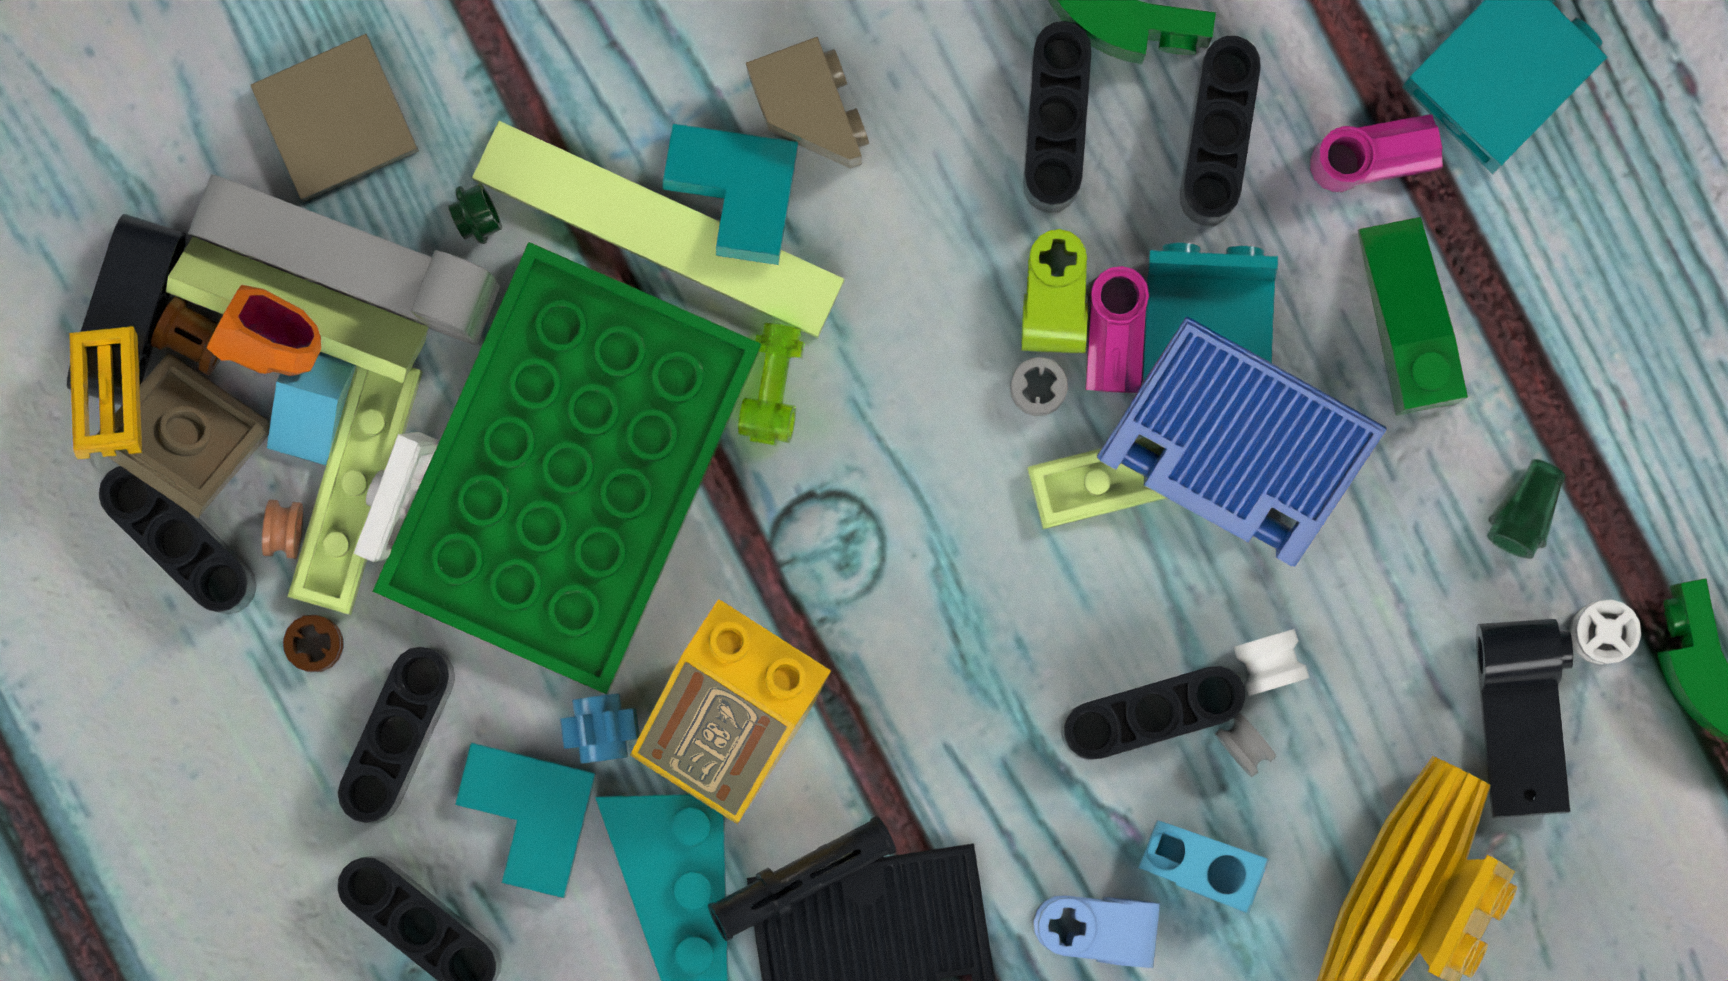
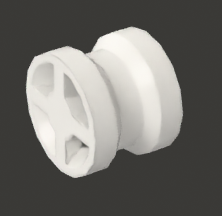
[1569,599,1641,665]
[1234,629,1309,696]

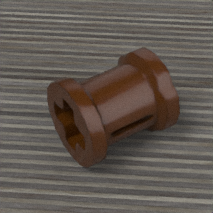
[151,296,221,375]

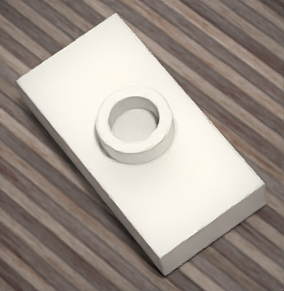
[354,432,438,562]

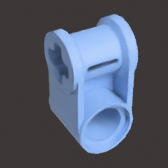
[1033,895,1160,968]

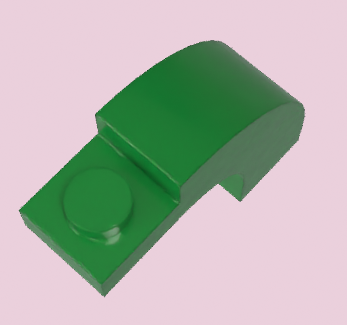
[1048,0,1216,64]
[1657,578,1728,743]

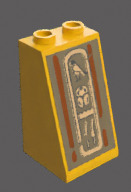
[630,599,831,825]

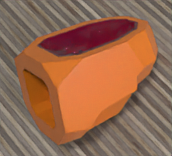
[207,285,321,376]

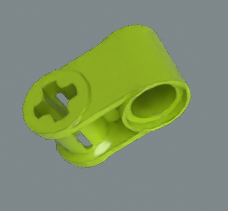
[1021,229,1088,354]

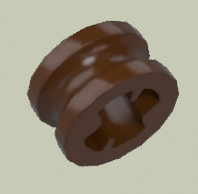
[283,615,344,672]

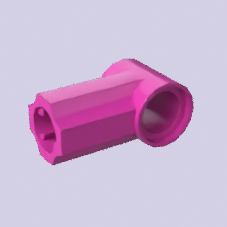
[1310,114,1443,192]
[1085,266,1149,393]

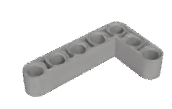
[188,174,500,345]

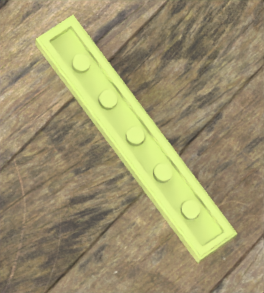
[472,121,845,338]

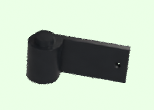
[1476,619,1573,818]

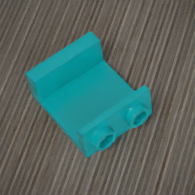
[1402,0,1608,174]
[1143,243,1278,383]

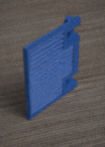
[1097,316,1387,567]

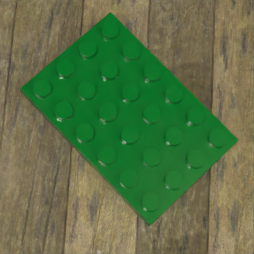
[372,242,762,695]

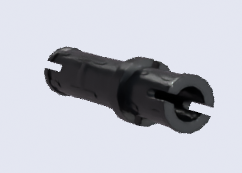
[707,816,896,941]

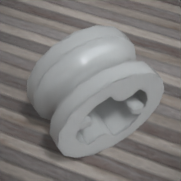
[1010,357,1068,416]
[1215,713,1276,777]

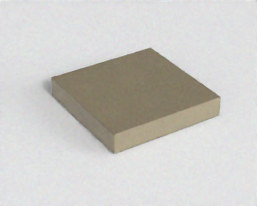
[250,34,419,202]
[96,353,271,518]

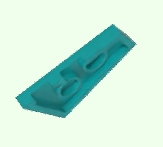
[595,794,729,981]

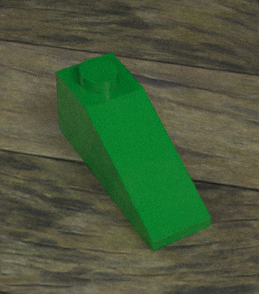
[1357,217,1468,416]

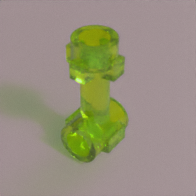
[738,323,805,446]

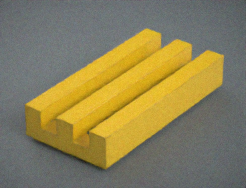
[69,326,142,460]

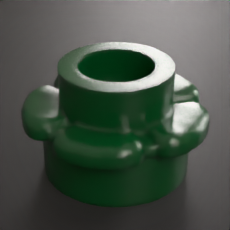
[448,183,502,244]

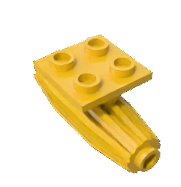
[1317,756,1517,981]

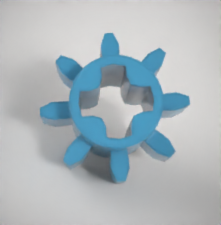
[560,694,640,764]

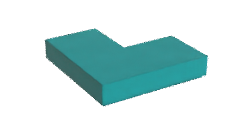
[663,124,798,265]
[455,743,596,898]

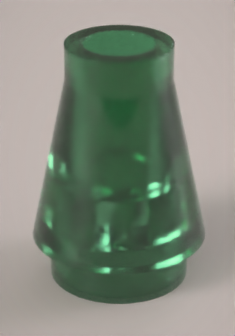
[1487,459,1566,559]

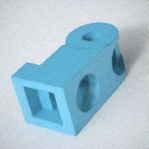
[1138,820,1269,914]

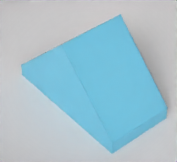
[267,352,356,466]

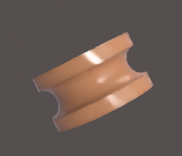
[262,499,303,559]

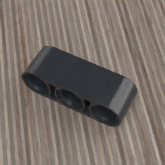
[1023,21,1092,213]
[1180,36,1261,226]
[67,214,186,406]
[98,466,257,614]
[338,647,455,823]
[1061,666,1245,760]
[337,856,502,981]

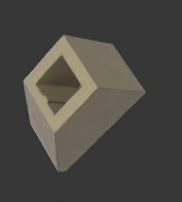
[746,36,869,169]

